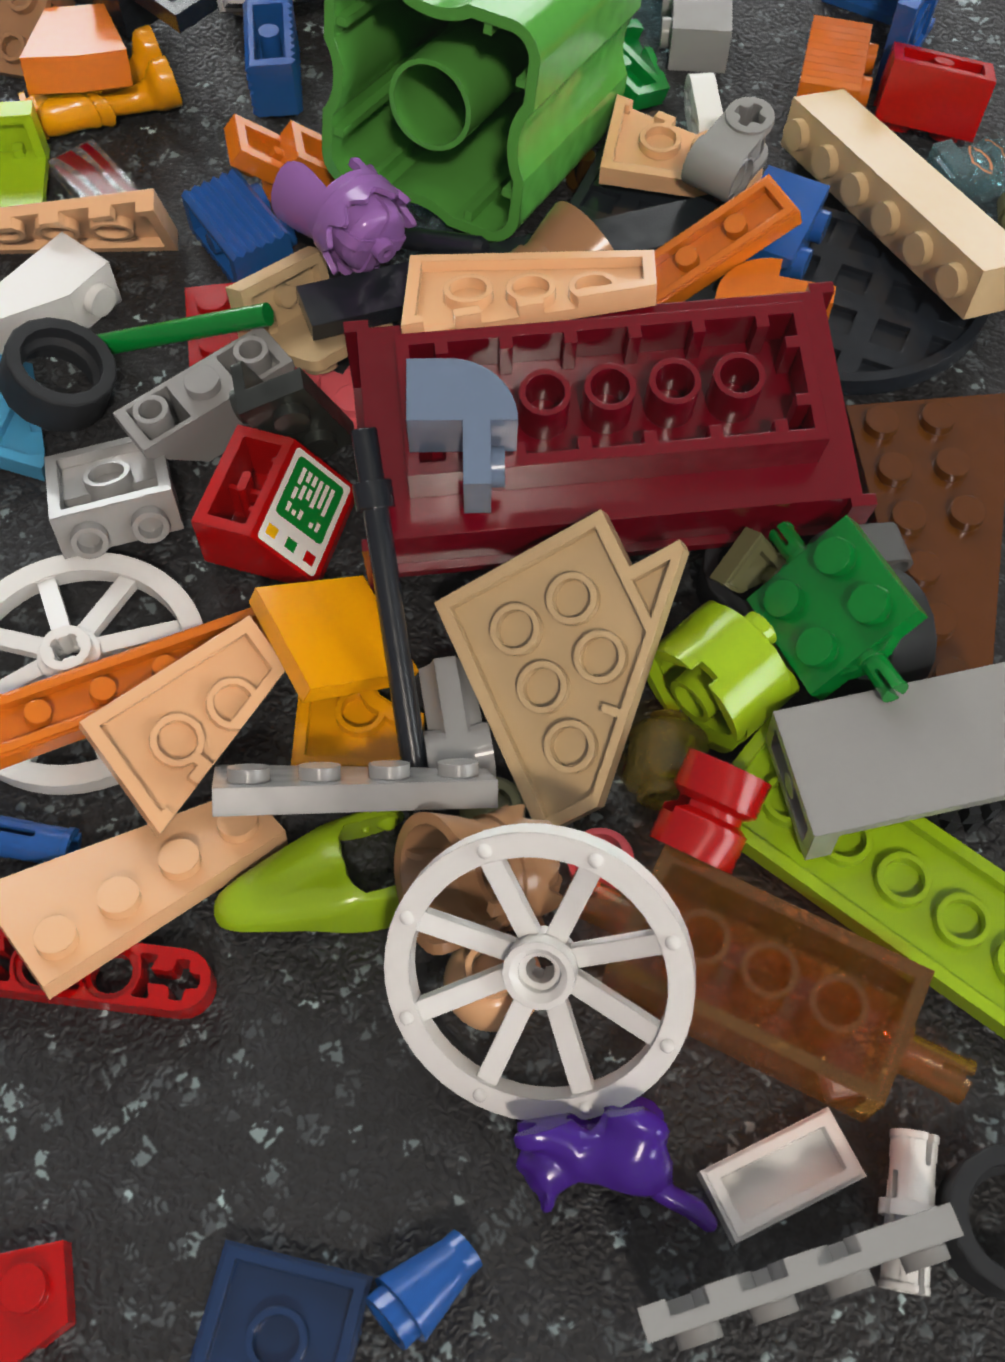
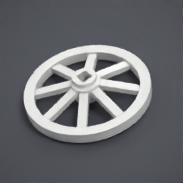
[0,552,204,795]
[384,823,696,1121]

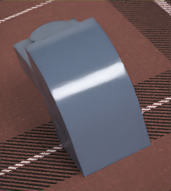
[406,358,518,513]

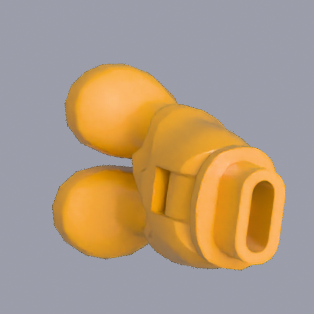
[17,24,182,140]

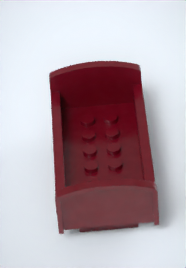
[343,281,878,594]

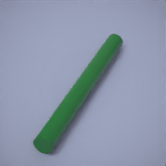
[96,302,274,355]

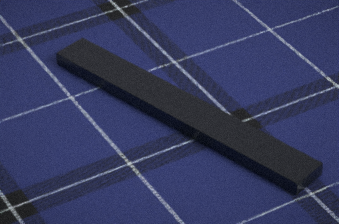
[296,194,719,341]

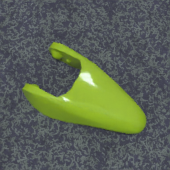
[213,811,404,933]

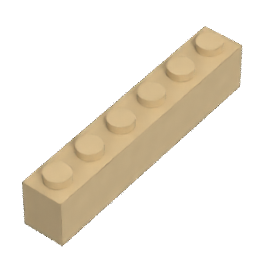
[781,89,1005,320]

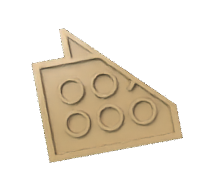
[434,509,690,826]

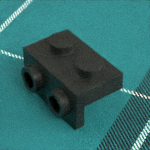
[229,361,355,459]

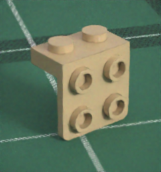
[226,246,393,375]

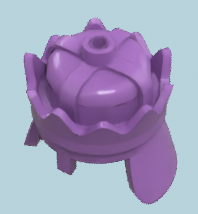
[271,157,417,275]

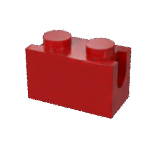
[874,41,997,144]

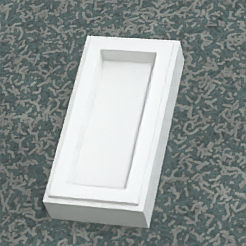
[697,1107,866,1246]

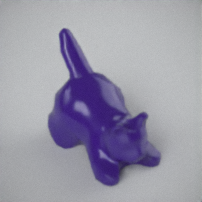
[514,1096,718,1233]

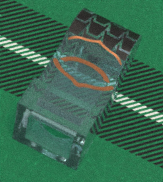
[927,132,1005,205]

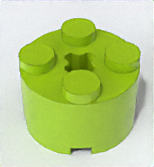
[647,600,800,753]

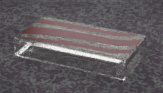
[48,138,139,198]

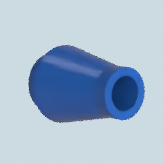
[365,1229,483,1351]

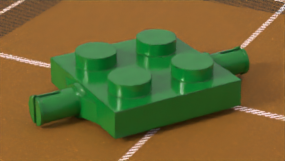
[747,515,928,703]

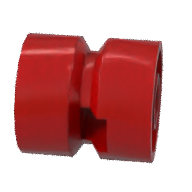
[649,748,772,874]

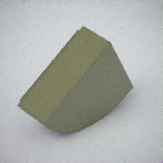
[709,527,786,593]

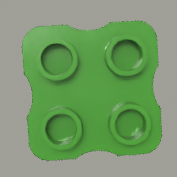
[322,0,641,242]

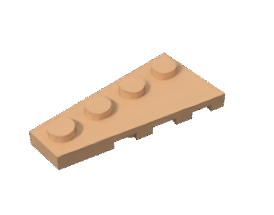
[0,188,178,254]
[401,250,657,334]
[0,801,288,1000]

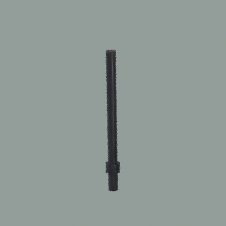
[351,427,435,817]

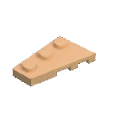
[79,615,285,838]

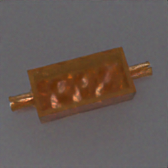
[563,844,977,1122]

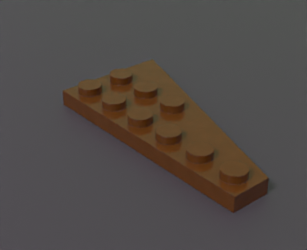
[846,393,1005,679]

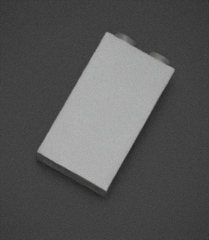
[765,662,1005,860]

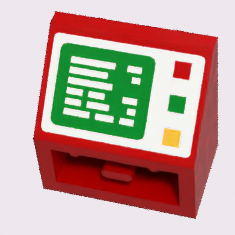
[191,424,355,584]

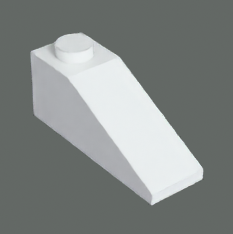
[0,232,122,355]

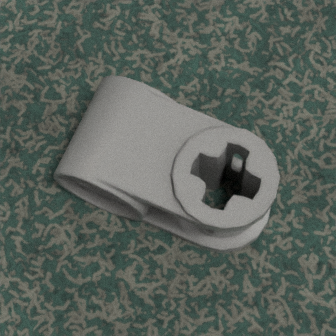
[681,97,775,203]

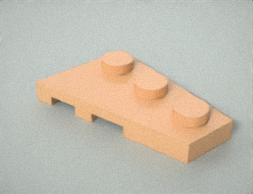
[599,94,763,202]

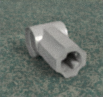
[418,656,496,778]

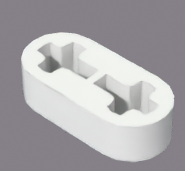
[684,72,723,135]

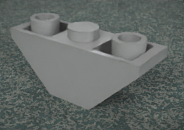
[113,327,295,462]

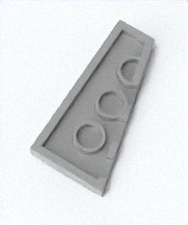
[212,758,498,817]
[637,1202,964,1352]

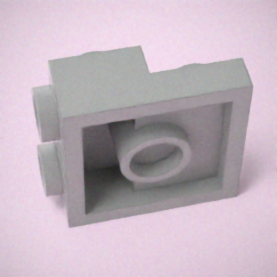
[44,437,184,559]

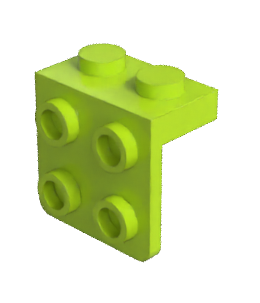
[0,100,50,207]

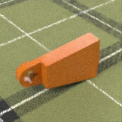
[20,3,133,95]

